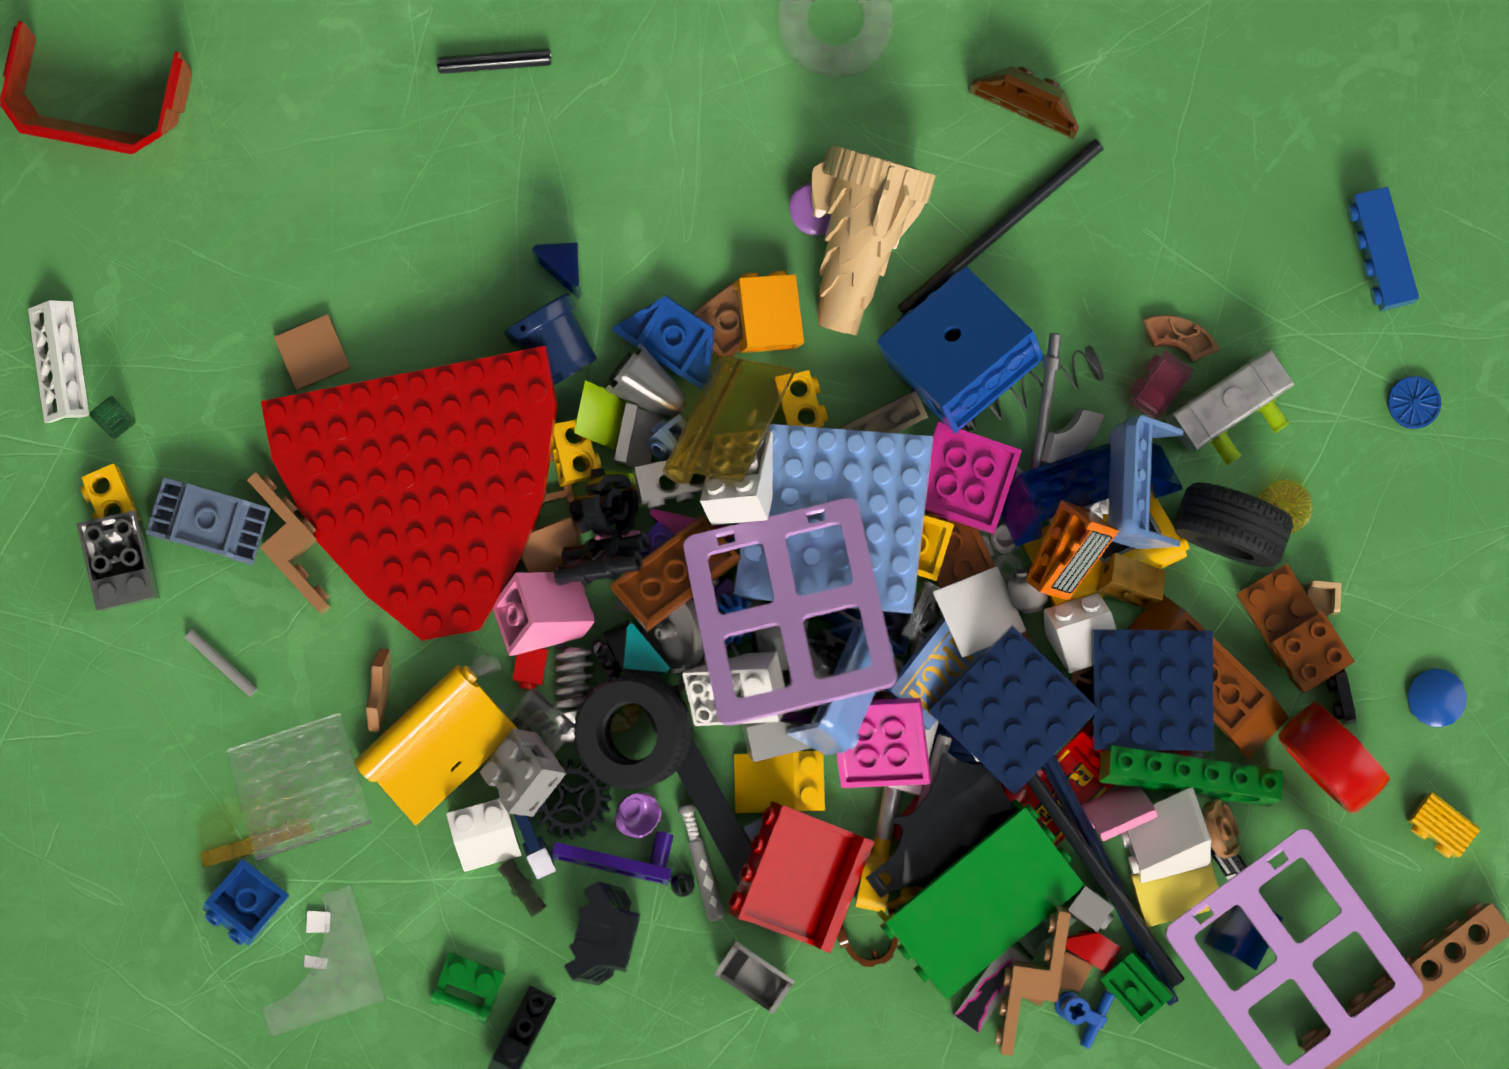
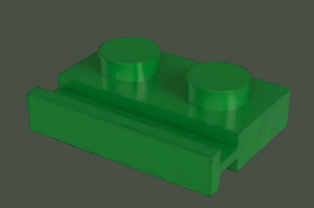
[1100,950,1174,1025]

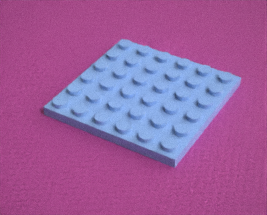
[734,423,933,613]

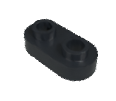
[1326,668,1356,725]

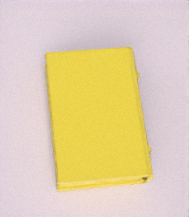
[1130,859,1218,927]

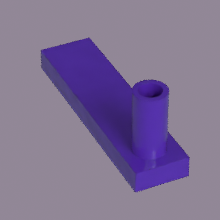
[552,831,674,885]

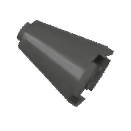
[604,342,687,419]

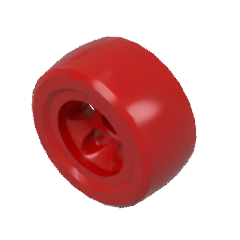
[1278,701,1391,814]

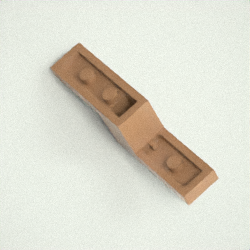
[247,472,331,615]
[994,906,1071,1056]

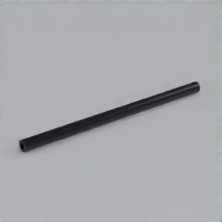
[897,139,1104,316]
[1026,773,1185,987]

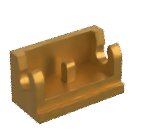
[1096,553,1166,609]

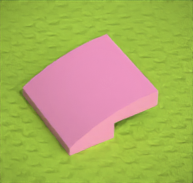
[1081,786,1157,841]

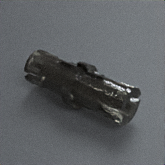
[497,858,547,917]

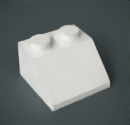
[1044,592,1117,673]
[446,799,522,872]

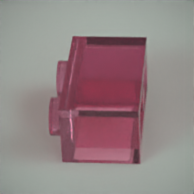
[1128,350,1194,420]

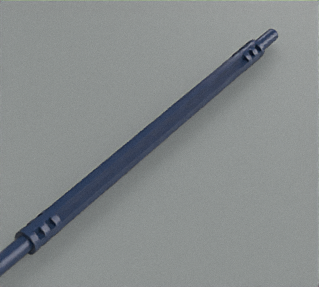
[1042,755,1179,1006]

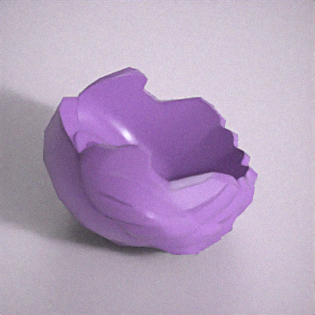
[615,792,662,838]

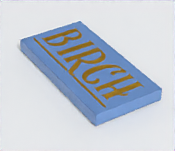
[886,616,990,730]

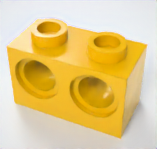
[775,370,828,428]
[551,419,601,487]
[80,463,142,521]

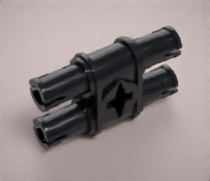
[554,533,650,585]

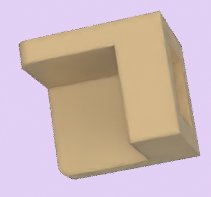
[1306,581,1342,615]

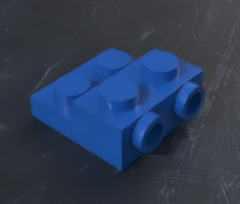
[203,859,289,946]

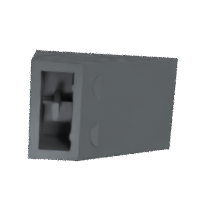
[77,510,160,611]

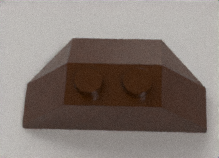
[969,66,1079,139]

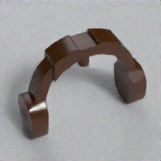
[837,908,898,967]

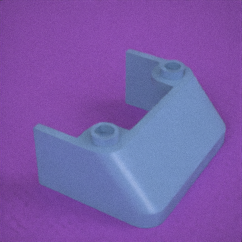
[1107,415,1184,549]
[786,620,894,755]

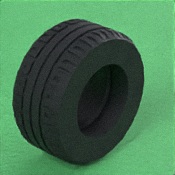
[1173,482,1293,568]
[573,674,693,790]

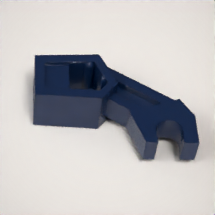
[513,814,556,879]

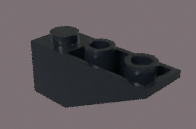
[488,986,556,1069]

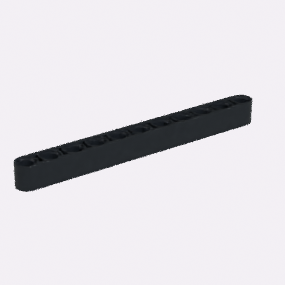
[603,619,752,885]

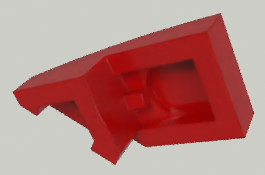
[1065,930,1122,973]

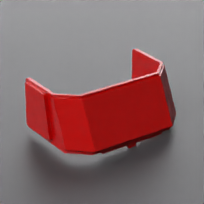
[0,21,192,155]

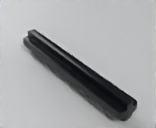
[437,49,552,74]

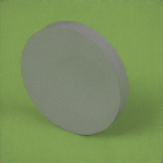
[639,599,704,674]

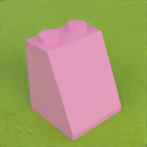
[493,572,595,656]

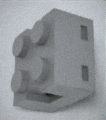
[480,729,566,817]

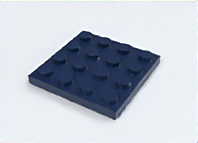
[928,625,1099,795]
[1092,629,1214,751]

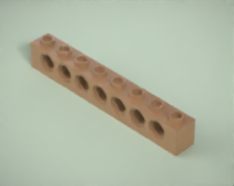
[1298,902,1509,1069]

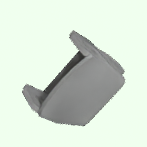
[714,942,795,1014]

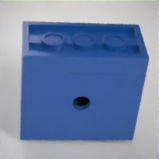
[877,266,1044,434]

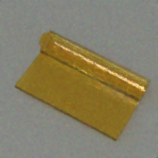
[663,356,795,484]

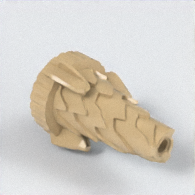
[812,145,936,336]

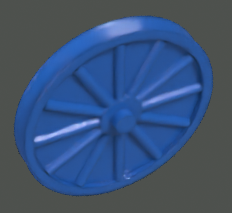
[1388,376,1441,429]

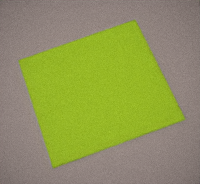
[574,380,627,450]

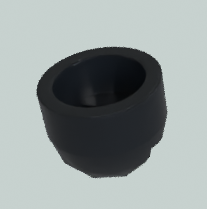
[671,873,695,897]

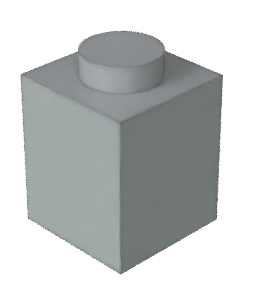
[1067,886,1114,932]

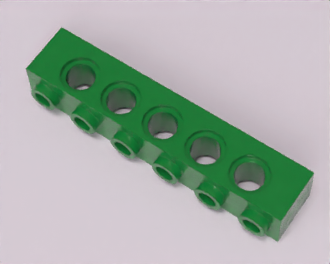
[1099,745,1283,807]

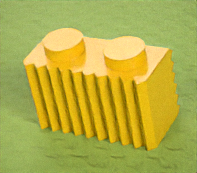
[1407,792,1481,858]

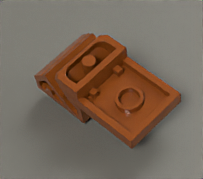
[1236,563,1355,694]

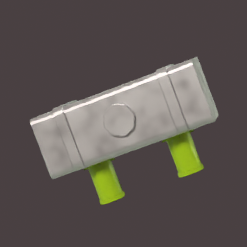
[1165,349,1294,466]

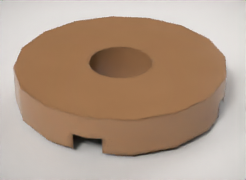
[1202,799,1241,859]

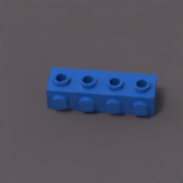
[1347,187,1419,312]

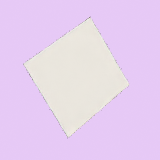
[933,567,1027,658]

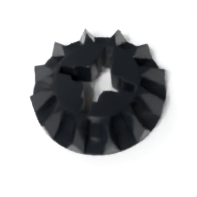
[592,637,622,679]

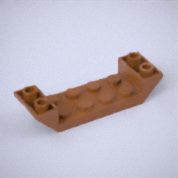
[1126,595,1289,760]

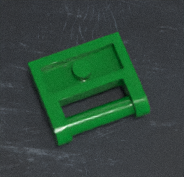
[430,952,506,1024]

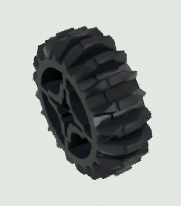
[535,759,612,839]

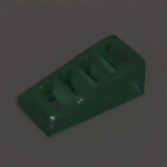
[89,396,136,439]

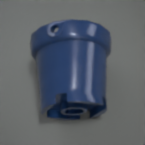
[504,293,598,385]

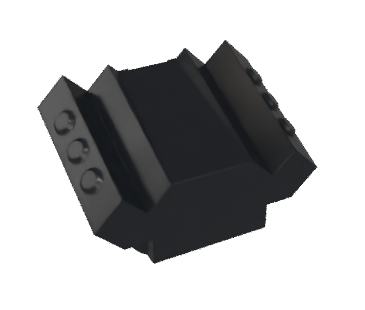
[564,882,641,986]

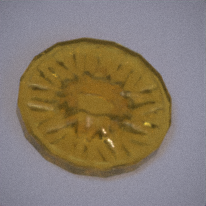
[1259,480,1313,534]

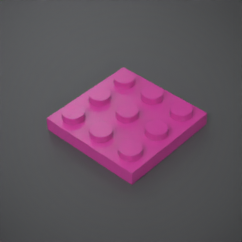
[925,422,1022,534]
[837,698,931,788]

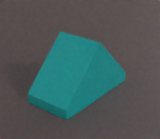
[623,623,671,674]

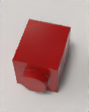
[512,648,549,691]

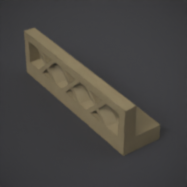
[836,391,928,433]

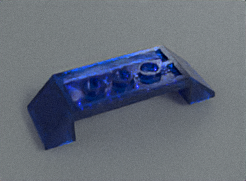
[1001,443,1182,546]

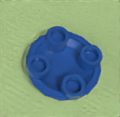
[1408,669,1467,727]

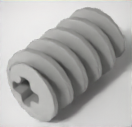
[555,648,593,709]

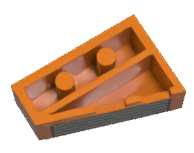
[1025,500,1119,600]

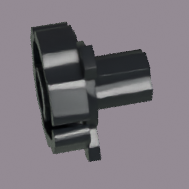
[569,468,639,538]

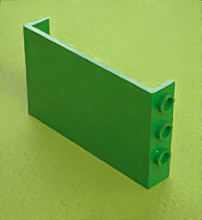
[877,799,1085,1000]

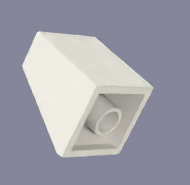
[1120,788,1211,883]

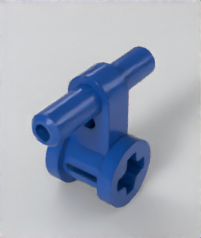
[1054,991,1115,1049]

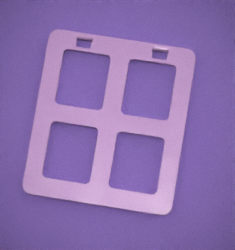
[684,498,897,726]
[1165,829,1423,1069]

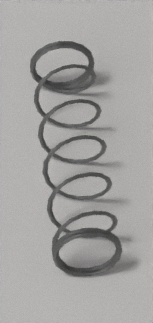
[964,345,1104,432]

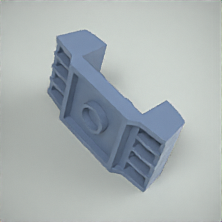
[145,477,271,566]

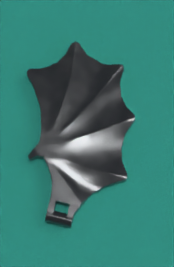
[865,753,1017,898]

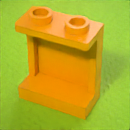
[733,271,804,353]

